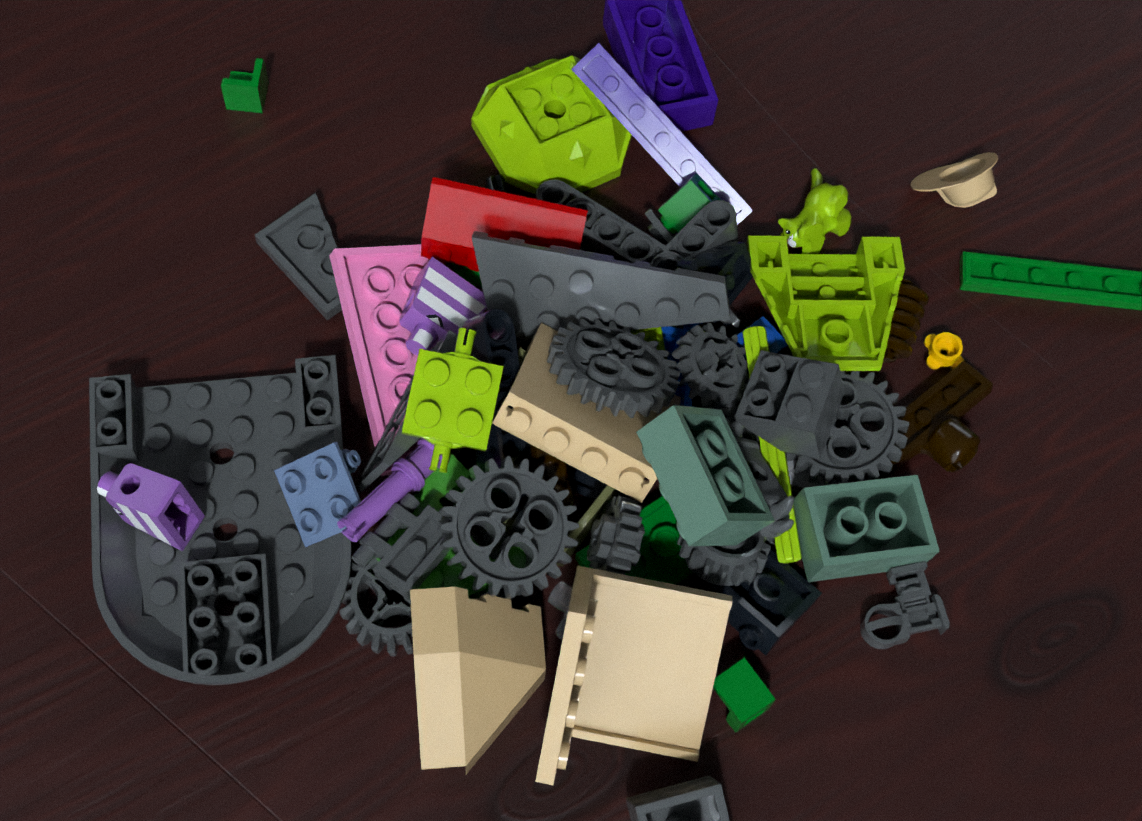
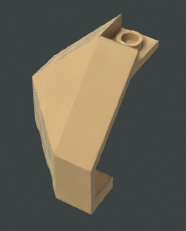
[410,587,546,775]

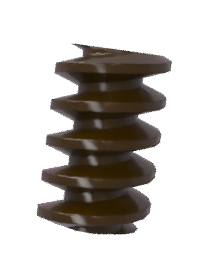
[883,278,929,363]

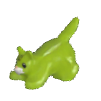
[778,168,851,254]

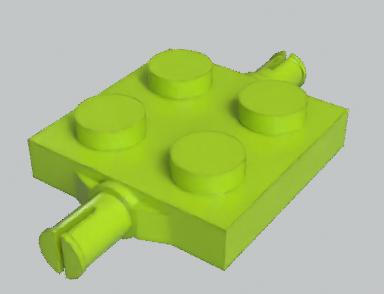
[402,328,504,473]

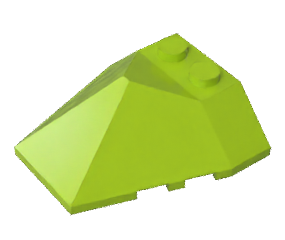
[747,235,905,371]

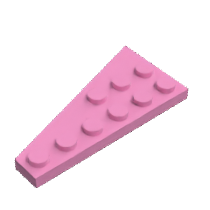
[329,244,433,476]

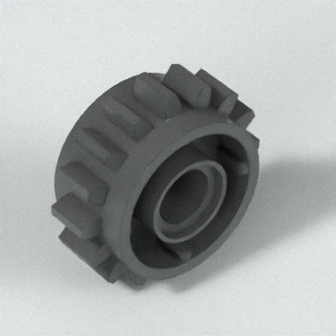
[677,532,771,586]

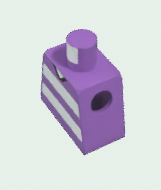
[399,257,487,356]
[97,463,205,551]

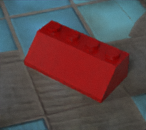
[421,177,588,272]

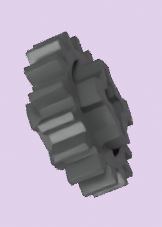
[672,323,749,409]
[587,496,645,575]

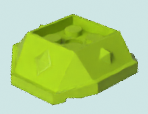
[471,55,632,194]

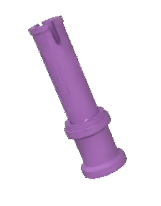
[337,438,449,542]

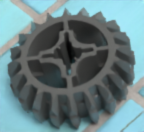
[339,557,413,657]

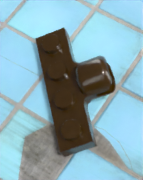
[860,360,993,479]

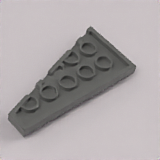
[472,231,730,343]

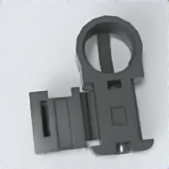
[860,561,950,649]

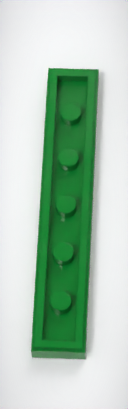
[960,251,1142,311]

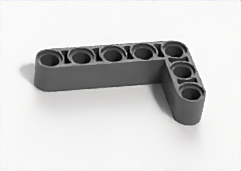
[536,180,738,270]

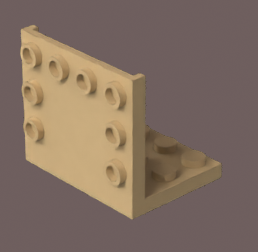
[535,566,733,785]

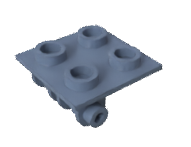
[274,442,361,547]

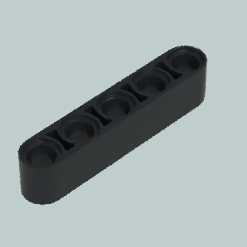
[462,308,533,514]

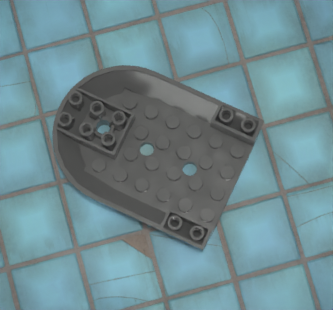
[89,355,352,685]

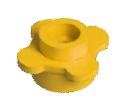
[924,332,964,370]

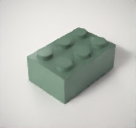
[636,405,775,547]
[794,475,940,582]

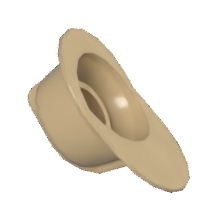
[910,152,998,208]

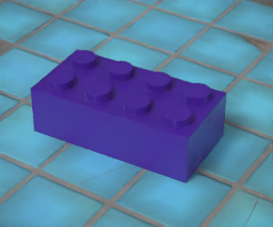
[603,0,718,132]

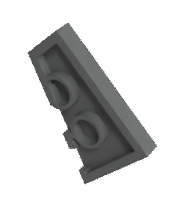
[255,193,342,321]

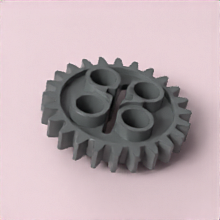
[547,319,680,418]
[786,371,909,485]
[437,456,579,599]

